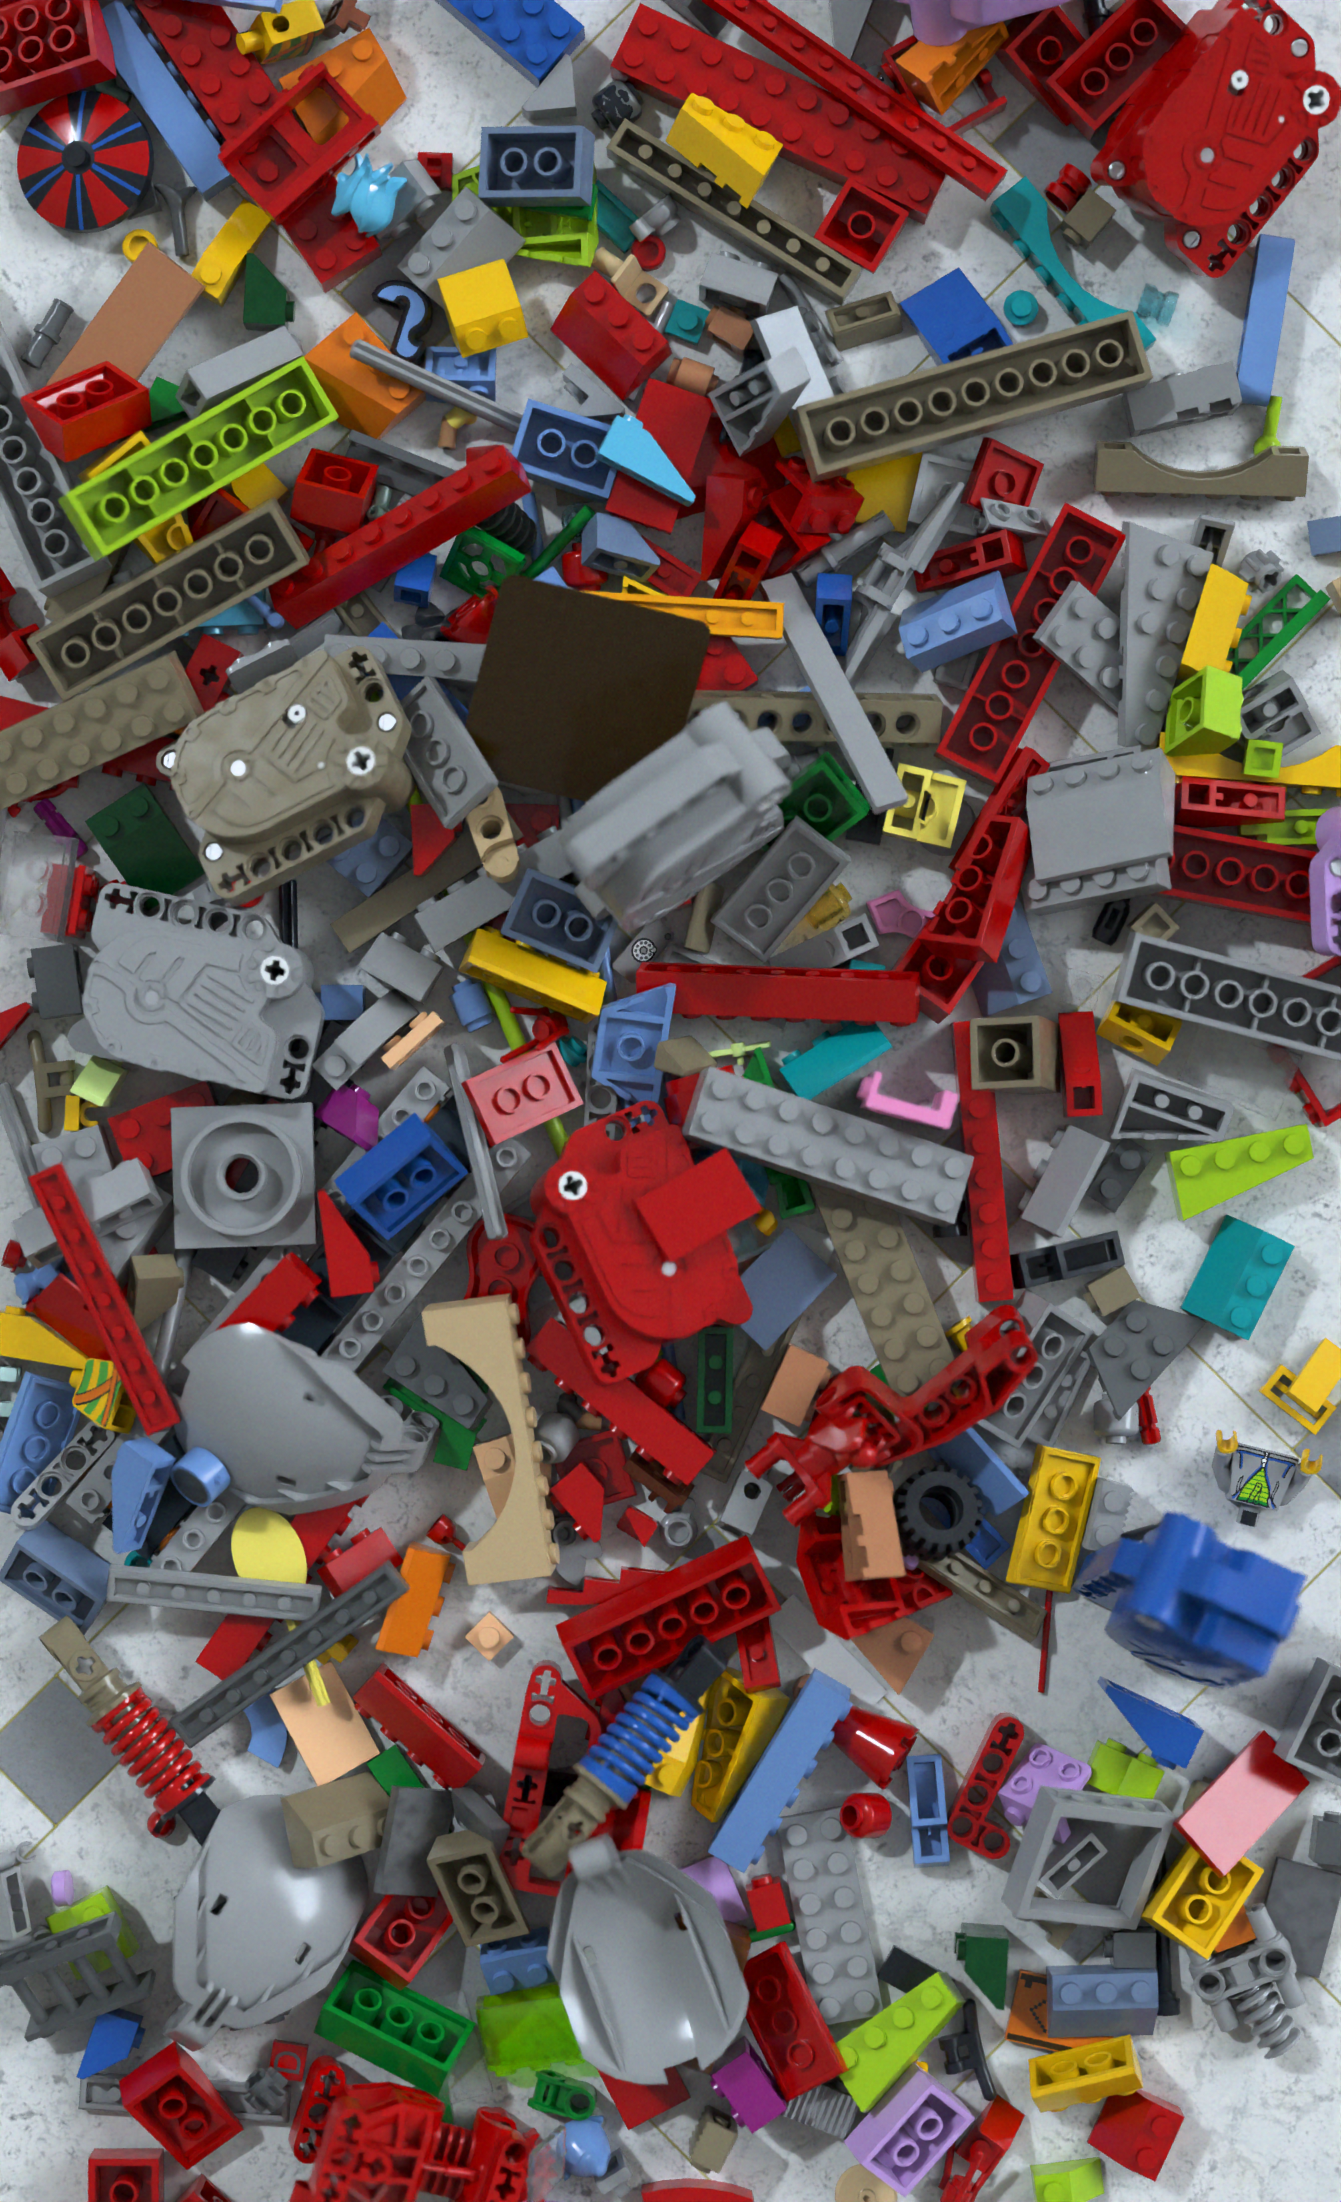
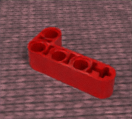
[947,1712,1024,1859]

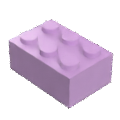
[844,2062,975,2197]

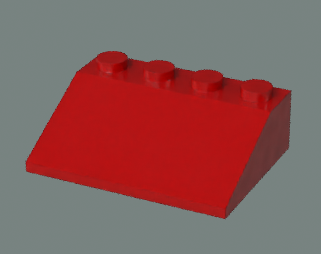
[0,0,117,117]

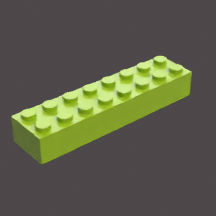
[58,356,339,562]

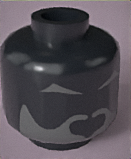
[591,80,644,133]

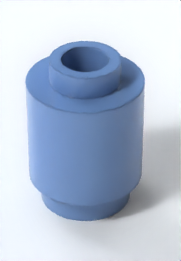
[448,979,494,1033]

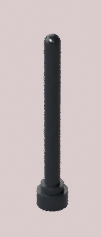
[1153,1850,1181,2016]

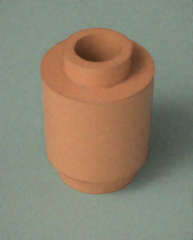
[666,357,719,397]

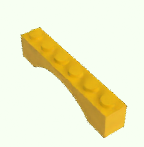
[1155,732,1341,798]

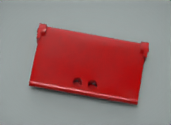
[24,1272,112,1361]

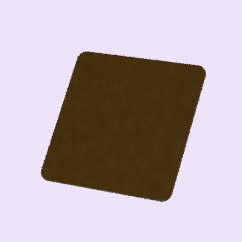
[465,575,710,802]

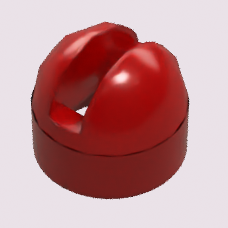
[147,1810,176,1838]

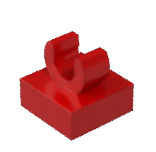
[418,152,453,191]

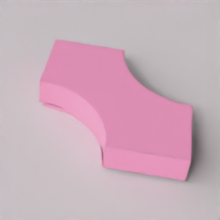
[866,889,935,940]

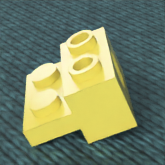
[882,763,967,849]

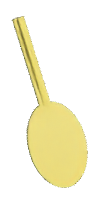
[231,1507,331,1707]

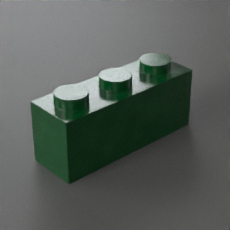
[696,1327,734,1434]

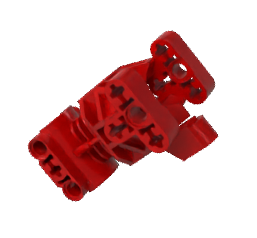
[288,2055,553,2202]

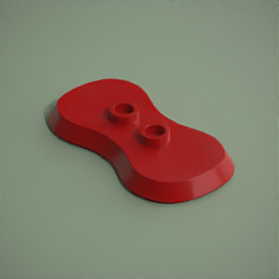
[463,1213,548,1348]

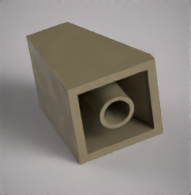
[970,1015,1061,1095]

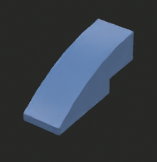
[906,1754,950,1868]

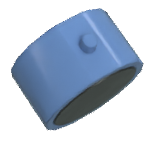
[170,1447,230,1507]

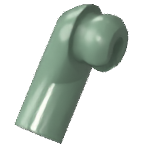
[366,486,393,523]

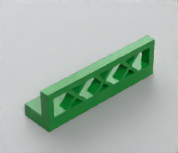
[1226,574,1330,690]

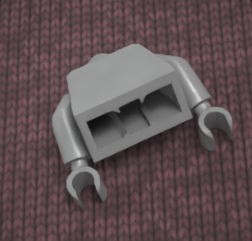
[0,1841,50,1953]

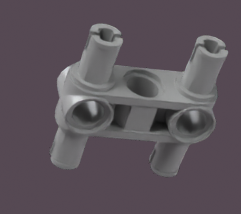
[1185,1903,1305,2032]

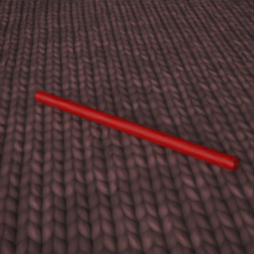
[1038,1590,1053,1693]

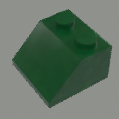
[954,1922,1009,2010]

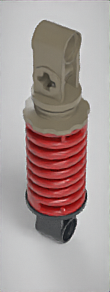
[39,1615,221,1847]

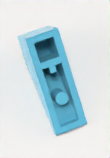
[595,414,696,507]

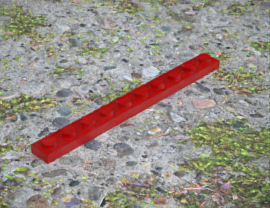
[702,0,1008,201]

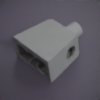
[715,1467,774,1538]

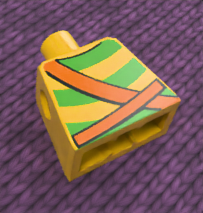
[236,0,325,64]
[69,1358,137,1434]

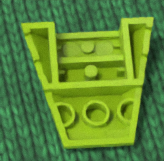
[452,164,599,268]

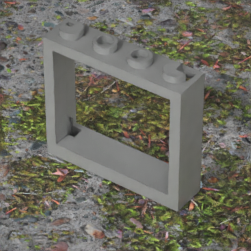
[1001,1786,1176,1931]

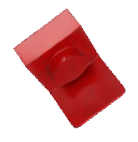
[955,2094,1025,2174]

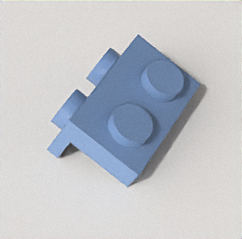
[480,1927,556,1996]

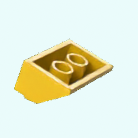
[1176,564,1252,681]
[1141,1841,1264,1960]
[1028,2034,1143,2113]

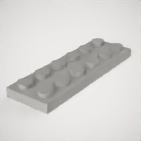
[778,1805,883,2025]

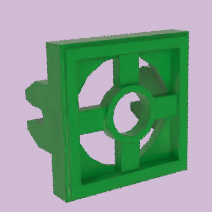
[439,526,527,599]

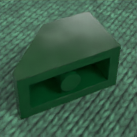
[243,253,296,331]

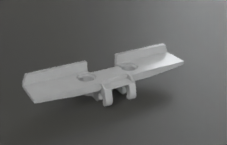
[841,482,965,690]

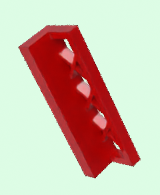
[948,746,1050,872]

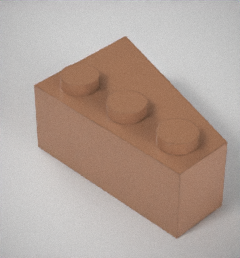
[837,1470,906,1582]
[851,1616,935,1695]

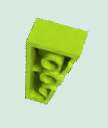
[1164,1124,1314,1221]
[836,1972,966,2113]

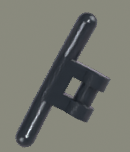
[938,1998,997,2101]

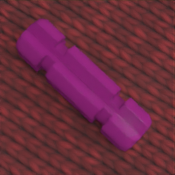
[33,798,88,860]

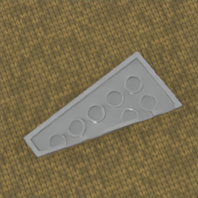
[1118,521,1214,751]

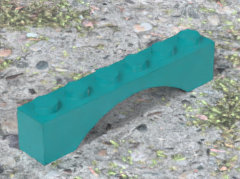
[990,176,1157,352]

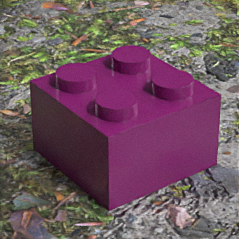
[709,2036,787,2134]

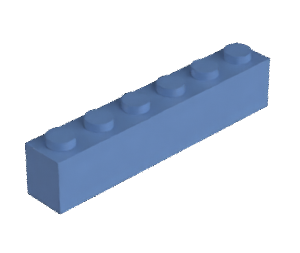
[101,0,236,202]
[708,1668,853,1873]

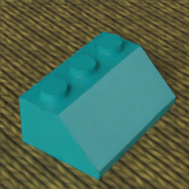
[779,1020,892,1100]
[1180,1214,1295,1341]

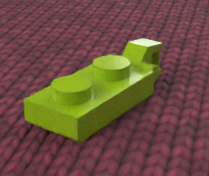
[1237,809,1328,846]

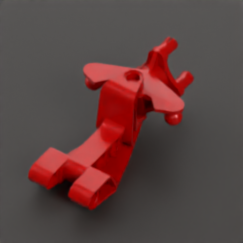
[744,1305,1038,1528]

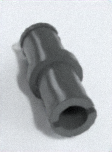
[20,298,74,370]

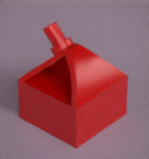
[290,448,379,556]

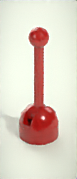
[426,1514,466,1551]

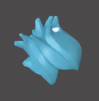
[331,153,408,238]

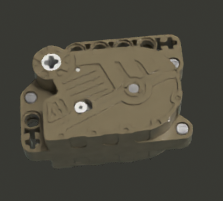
[156,646,416,906]

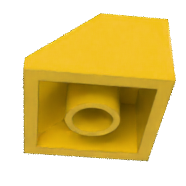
[437,259,529,358]

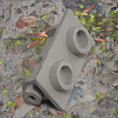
[973,497,1048,543]

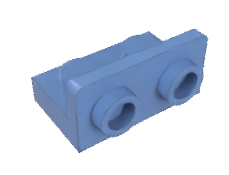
[425,347,496,403]

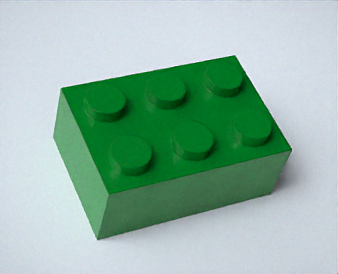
[761,751,870,852]

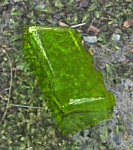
[475,1984,586,2077]

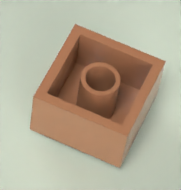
[760,1343,832,1427]

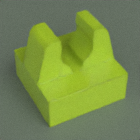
[1241,738,1284,778]

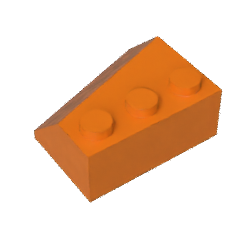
[278,28,407,179]
[304,312,426,440]

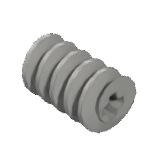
[1230,1981,1301,2059]

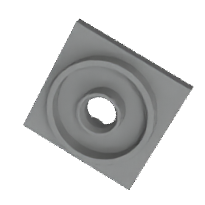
[171,1102,317,1249]

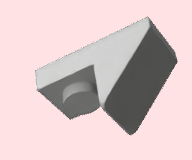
[562,363,625,422]

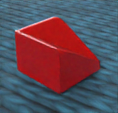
[616,1504,658,1547]

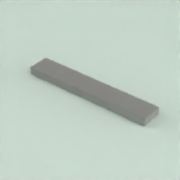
[107,1564,322,1621]
[78,2072,292,2123]

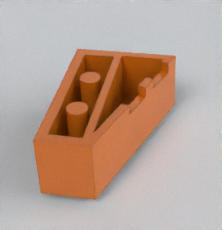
[895,21,1010,116]

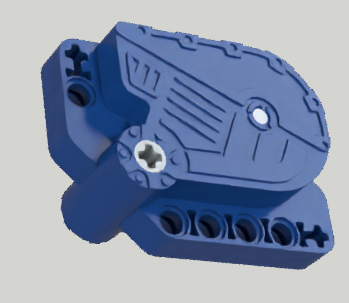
[1072,1511,1307,1689]

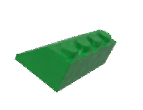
[313,1959,476,2098]

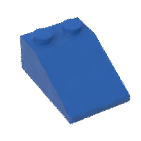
[1097,1676,1204,1770]

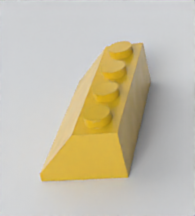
[458,926,607,1024]

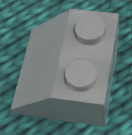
[699,251,778,318]
[358,930,444,1004]

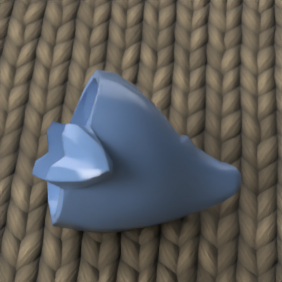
[552,2115,611,2181]

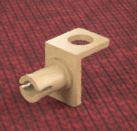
[591,247,669,317]

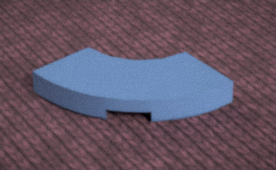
[243,1689,288,1768]

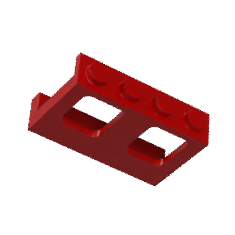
[217,61,381,227]

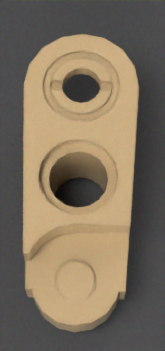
[465,786,521,883]

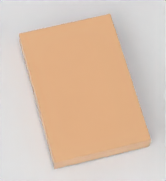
[268,1661,380,1786]

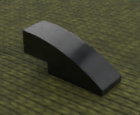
[1010,1230,1125,1289]

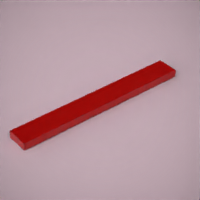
[27,1162,181,1437]

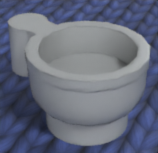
[628,194,682,242]
[659,1497,698,1550]

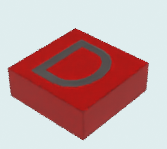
[269,2039,309,2082]

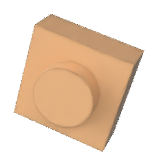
[465,1611,514,1661]

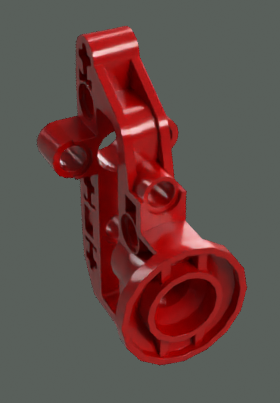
[499,1660,652,1897]

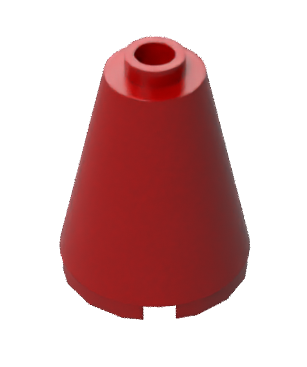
[440,585,499,644]
[831,1705,920,1790]

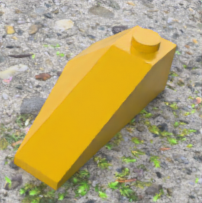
[77,431,193,564]
[640,1686,711,1797]

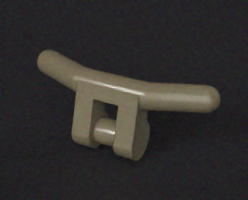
[27,1030,76,1134]

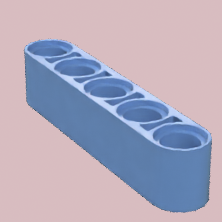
[1236,234,1295,407]

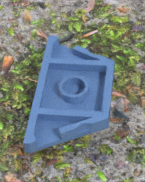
[591,983,676,1115]

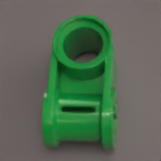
[527,2069,597,2121]

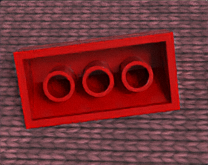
[1045,0,1186,141]
[352,1663,487,1790]

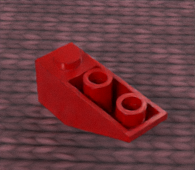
[1058,1011,1103,1117]

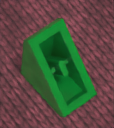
[142,376,189,433]

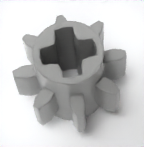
[1238,549,1284,594]

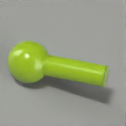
[1253,395,1283,456]

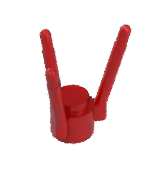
[500,1006,570,1063]
[938,2141,1006,2202]

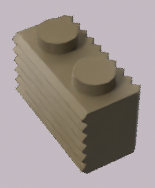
[689,2105,738,2174]

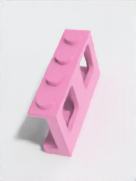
[855,1071,959,1130]

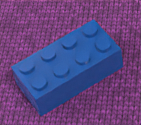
[435,0,585,88]

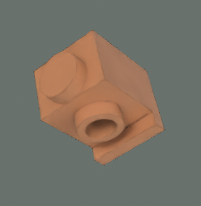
[705,305,756,358]

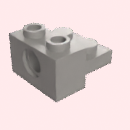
[1240,670,1321,757]

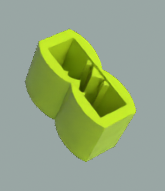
[1087,1738,1165,1799]

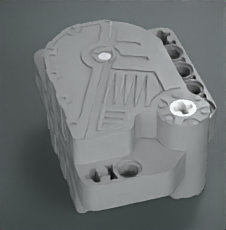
[558,701,792,931]
[68,883,325,1099]

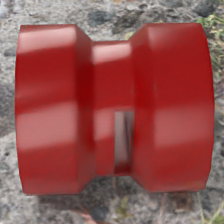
[1043,163,1092,213]

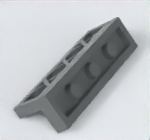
[345,430,456,497]

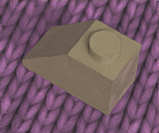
[126,1253,184,1331]

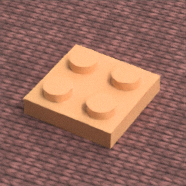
[381,1011,446,1070]

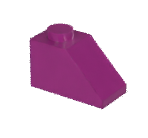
[314,1083,379,1152]

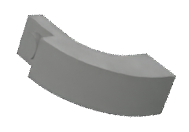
[312,989,420,1090]

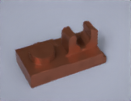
[322,0,371,39]
[622,1446,695,1514]

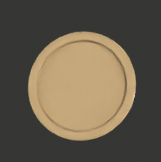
[835,2164,898,2202]

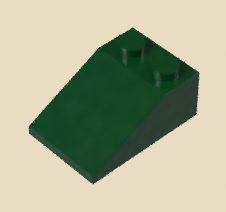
[85,783,206,911]

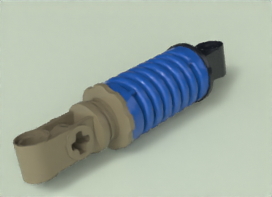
[522,1634,729,1877]

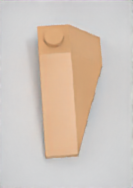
[473,1432,552,1519]

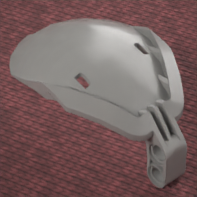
[171,1323,440,1515]
[162,1794,369,2052]
[547,1833,749,2084]

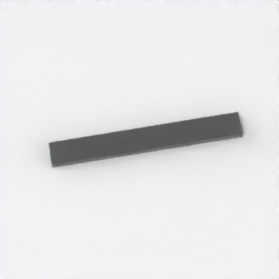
[168,1560,410,1749]

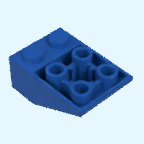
[899,267,1013,366]

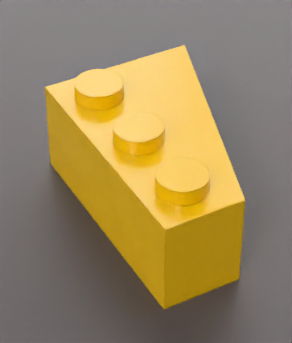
[665,93,783,209]

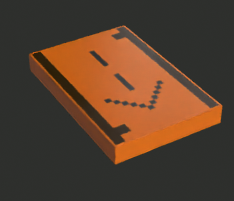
[1004,1969,1114,2052]

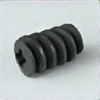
[476,502,537,555]

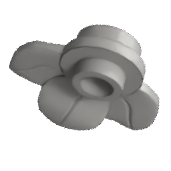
[550,1516,602,1585]

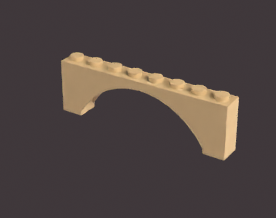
[421,1293,560,1586]

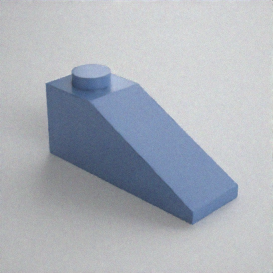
[112,1437,176,1554]

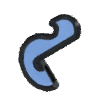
[371,280,433,366]

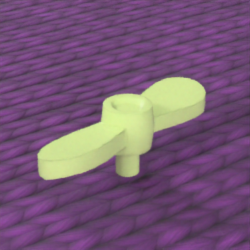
[708,1041,772,1065]

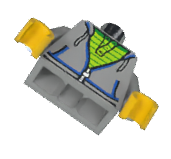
[1212,1430,1323,1527]

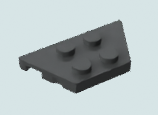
[1086,1300,1206,1421]

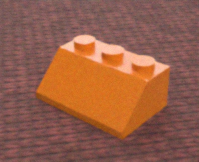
[375,1541,456,1658]

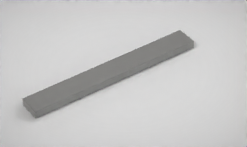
[759,573,909,814]

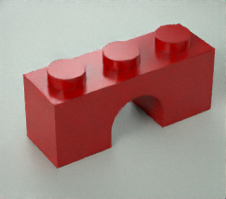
[0,567,41,682]

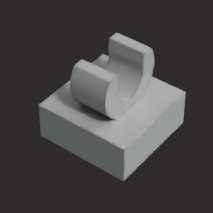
[594,2148,633,2198]

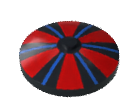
[17,91,154,233]

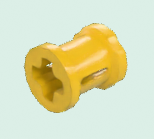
[944,1315,973,1353]

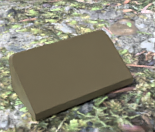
[825,291,903,351]
[683,882,725,954]
[654,1035,718,1077]

